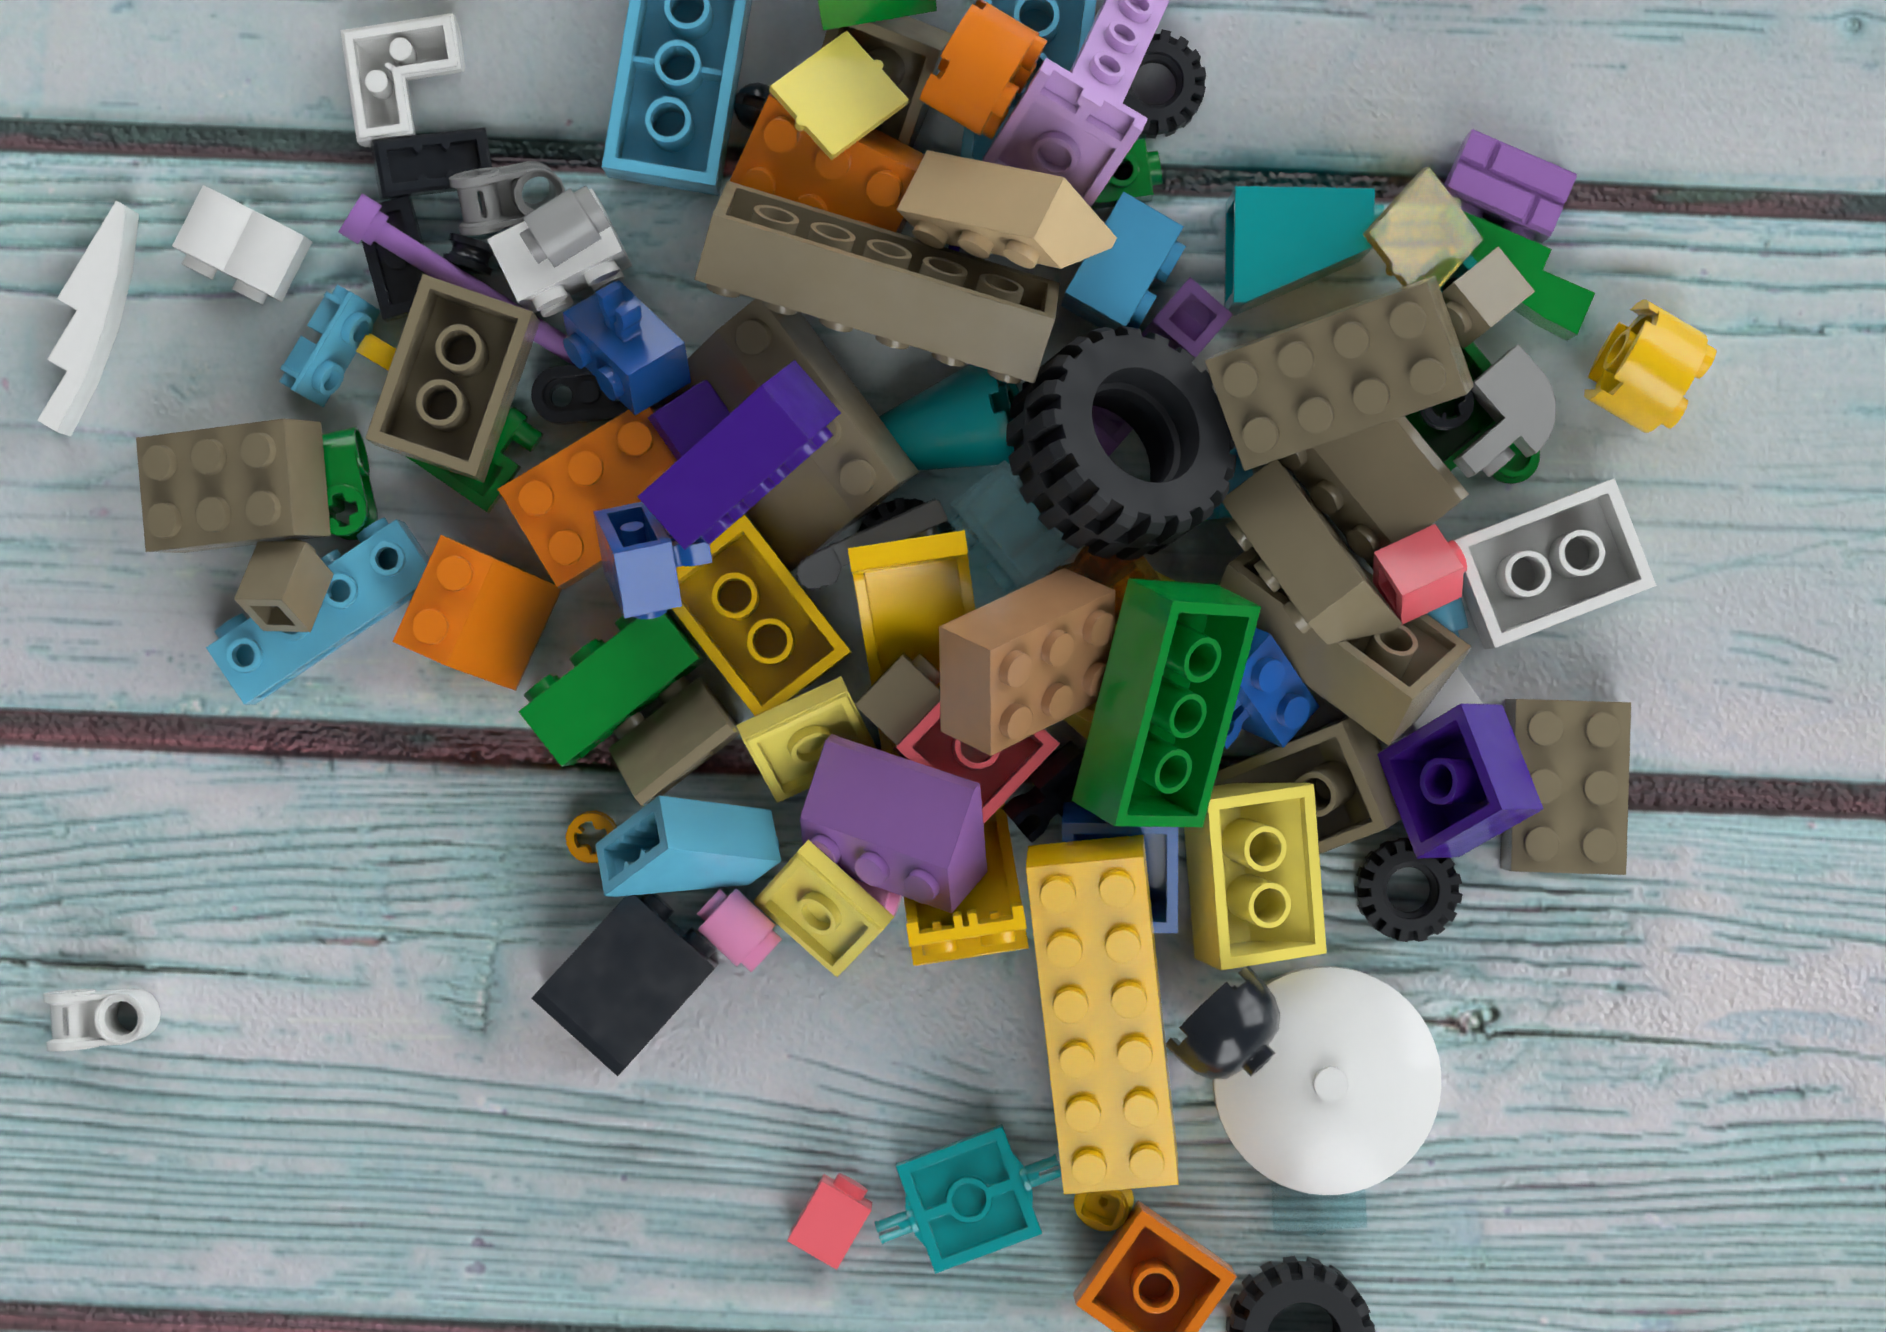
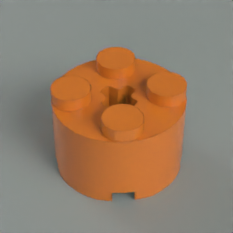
[919,0,1048,140]

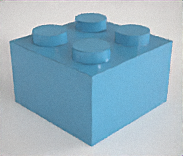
[1061,191,1186,331]

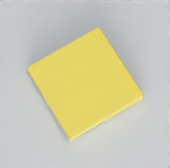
[736,676,877,803]
[753,839,894,977]

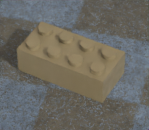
[1205,276,1474,471]

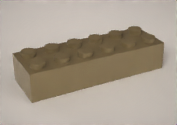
[694,181,1060,384]

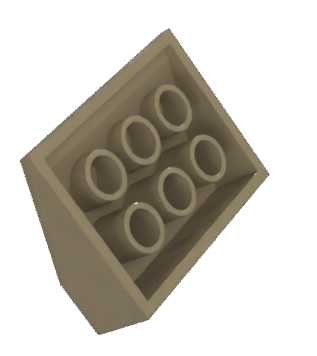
[662,299,919,572]

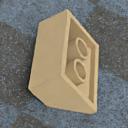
[897,150,1117,269]

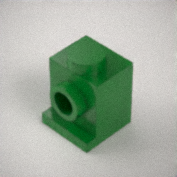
[1091,138,1162,210]

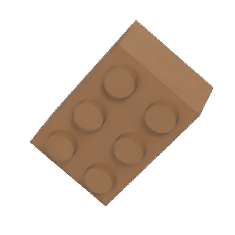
[939,568,1115,756]

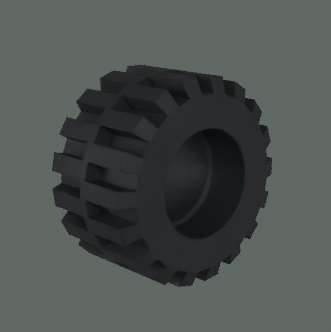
[1226,1256,1375,1332]

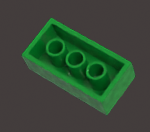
[1072,578,1261,827]

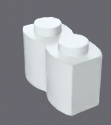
[172,185,312,305]

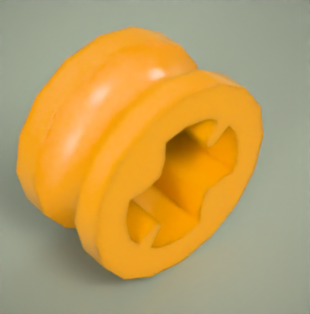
[565,810,617,863]

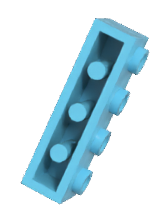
[206,518,430,705]

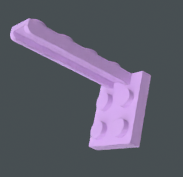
[982,0,1170,207]

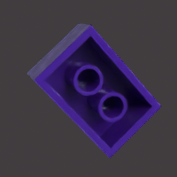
[637,360,841,550]

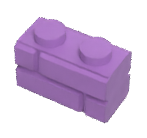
[1439,129,1577,243]

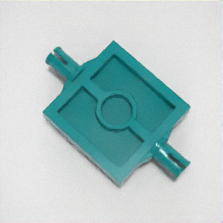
[874,1124,1062,1274]

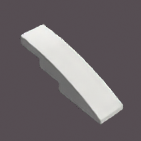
[37,200,139,436]

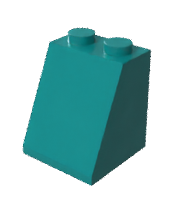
[1224,186,1385,316]

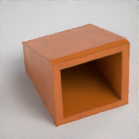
[392,535,562,691]

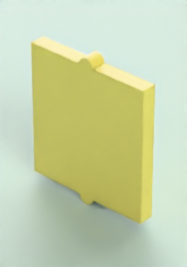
[769,30,909,161]

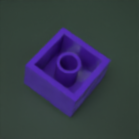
[1377,703,1544,858]

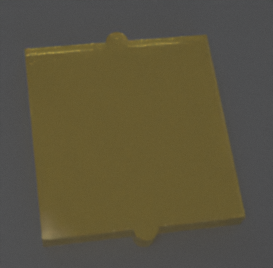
[1363,167,1483,287]

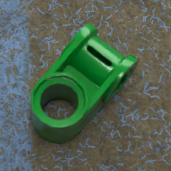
[322,426,378,540]

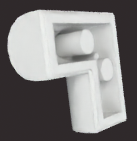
[340,13,465,147]

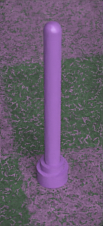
[338,193,574,365]

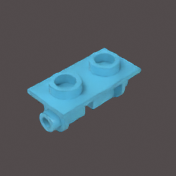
[279,284,381,408]

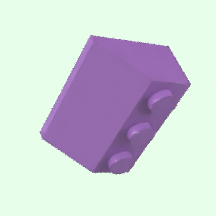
[800,734,987,913]

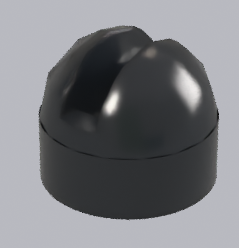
[734,83,770,130]

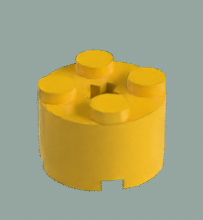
[1584,299,1717,433]

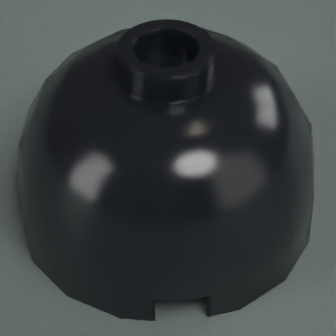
[1166,966,1280,1080]

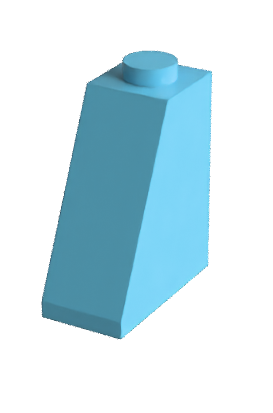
[595,795,781,897]

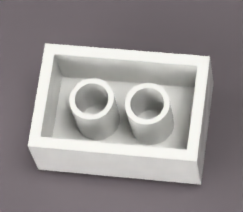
[1454,478,1657,649]

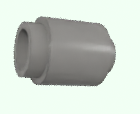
[520,186,611,268]

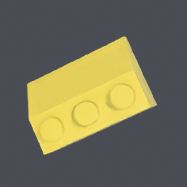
[1184,783,1327,971]

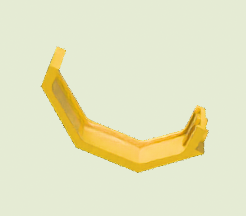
[848,530,1029,966]

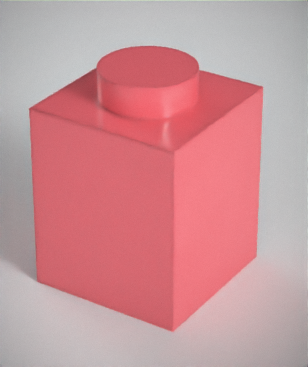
[1373,524,1467,625]
[787,1173,872,1270]

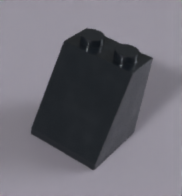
[531,893,719,1077]

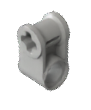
[449,161,565,236]

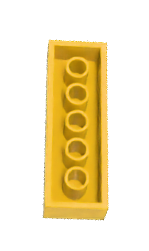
[1026,835,1179,1195]

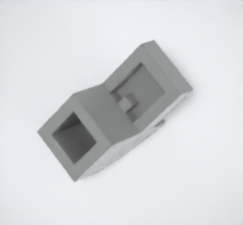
[1453,344,1556,478]

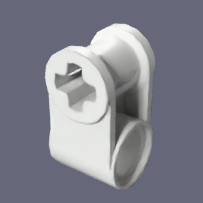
[43,988,161,1051]

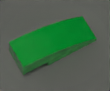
[1434,204,1595,341]

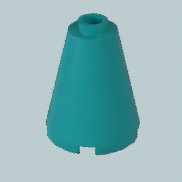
[879,364,1019,471]

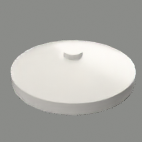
[1212,966,1441,1195]

